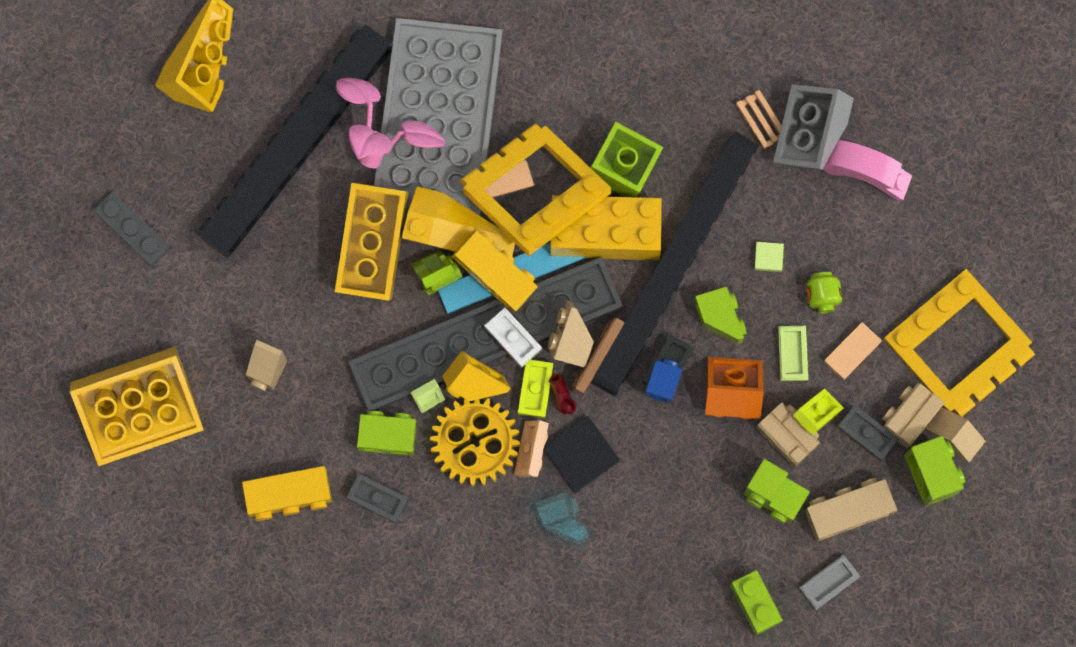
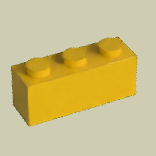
[451,231,538,312]
[242,466,332,521]

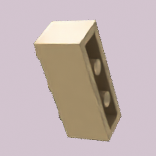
[805,478,898,542]

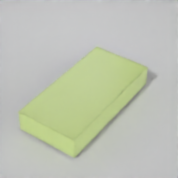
[778,326,808,381]

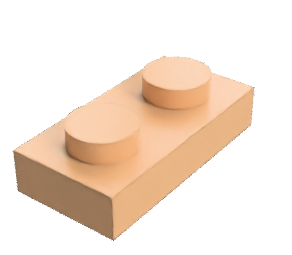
[514,420,549,477]

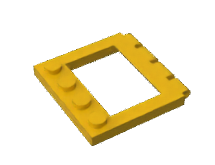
[460,124,611,256]
[884,269,1035,417]

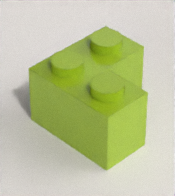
[743,459,810,524]

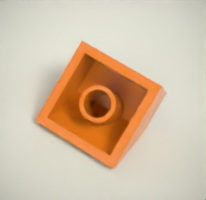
[705,357,764,419]

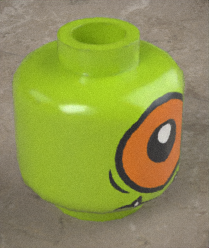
[805,272,843,314]

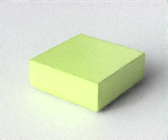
[754,242,784,272]
[410,379,445,413]

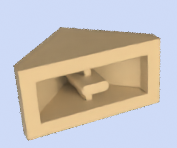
[925,407,986,463]

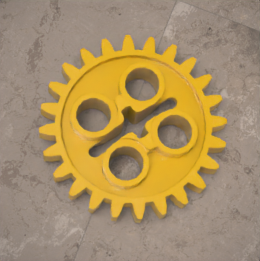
[430,398,520,487]

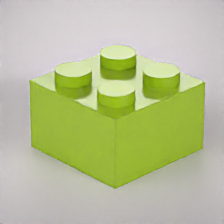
[591,122,663,198]
[904,436,965,507]

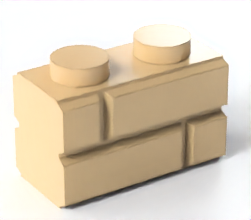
[882,383,944,449]
[756,403,820,468]

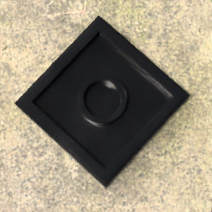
[543,416,620,493]

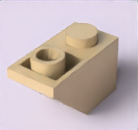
[548,300,594,368]

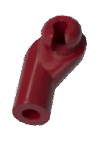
[549,374,577,415]

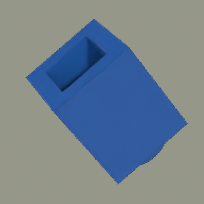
[645,359,683,405]

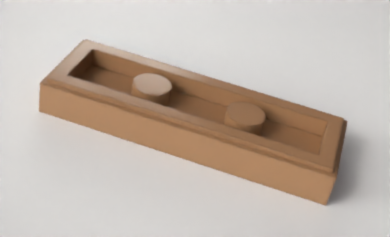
[570,318,624,395]

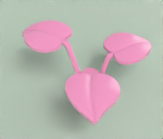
[336,78,446,168]

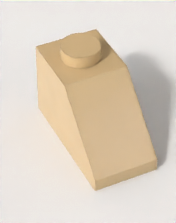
[246,340,287,392]

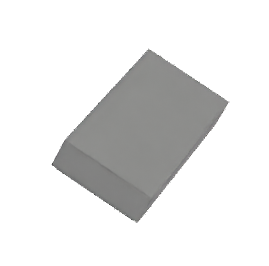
[799,554,861,610]

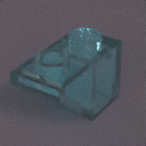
[535,491,589,549]

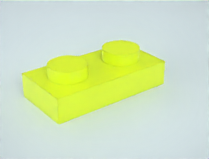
[518,360,553,419]
[793,388,844,436]

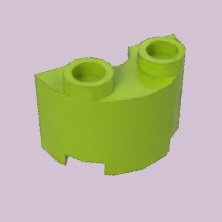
[411,250,462,296]

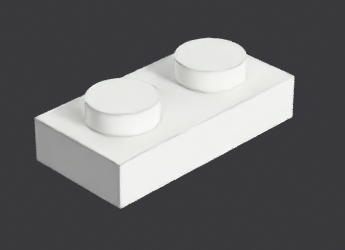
[484,308,542,368]

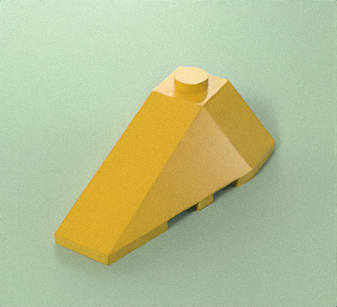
[155,0,233,112]
[402,186,515,256]

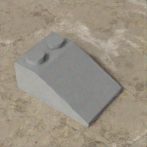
[773,84,854,170]

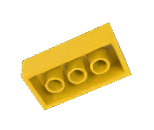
[335,183,409,301]
[551,195,662,260]

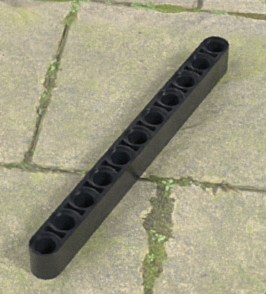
[591,131,759,397]

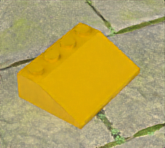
[70,346,204,466]

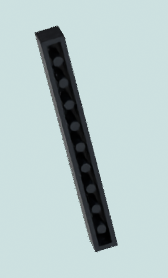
[199,24,392,259]

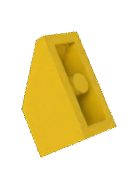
[442,351,511,401]

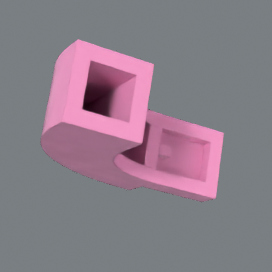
[822,140,912,200]

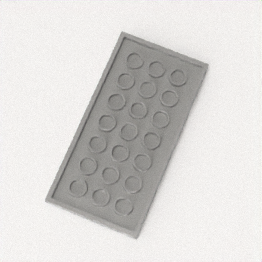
[374,18,503,230]

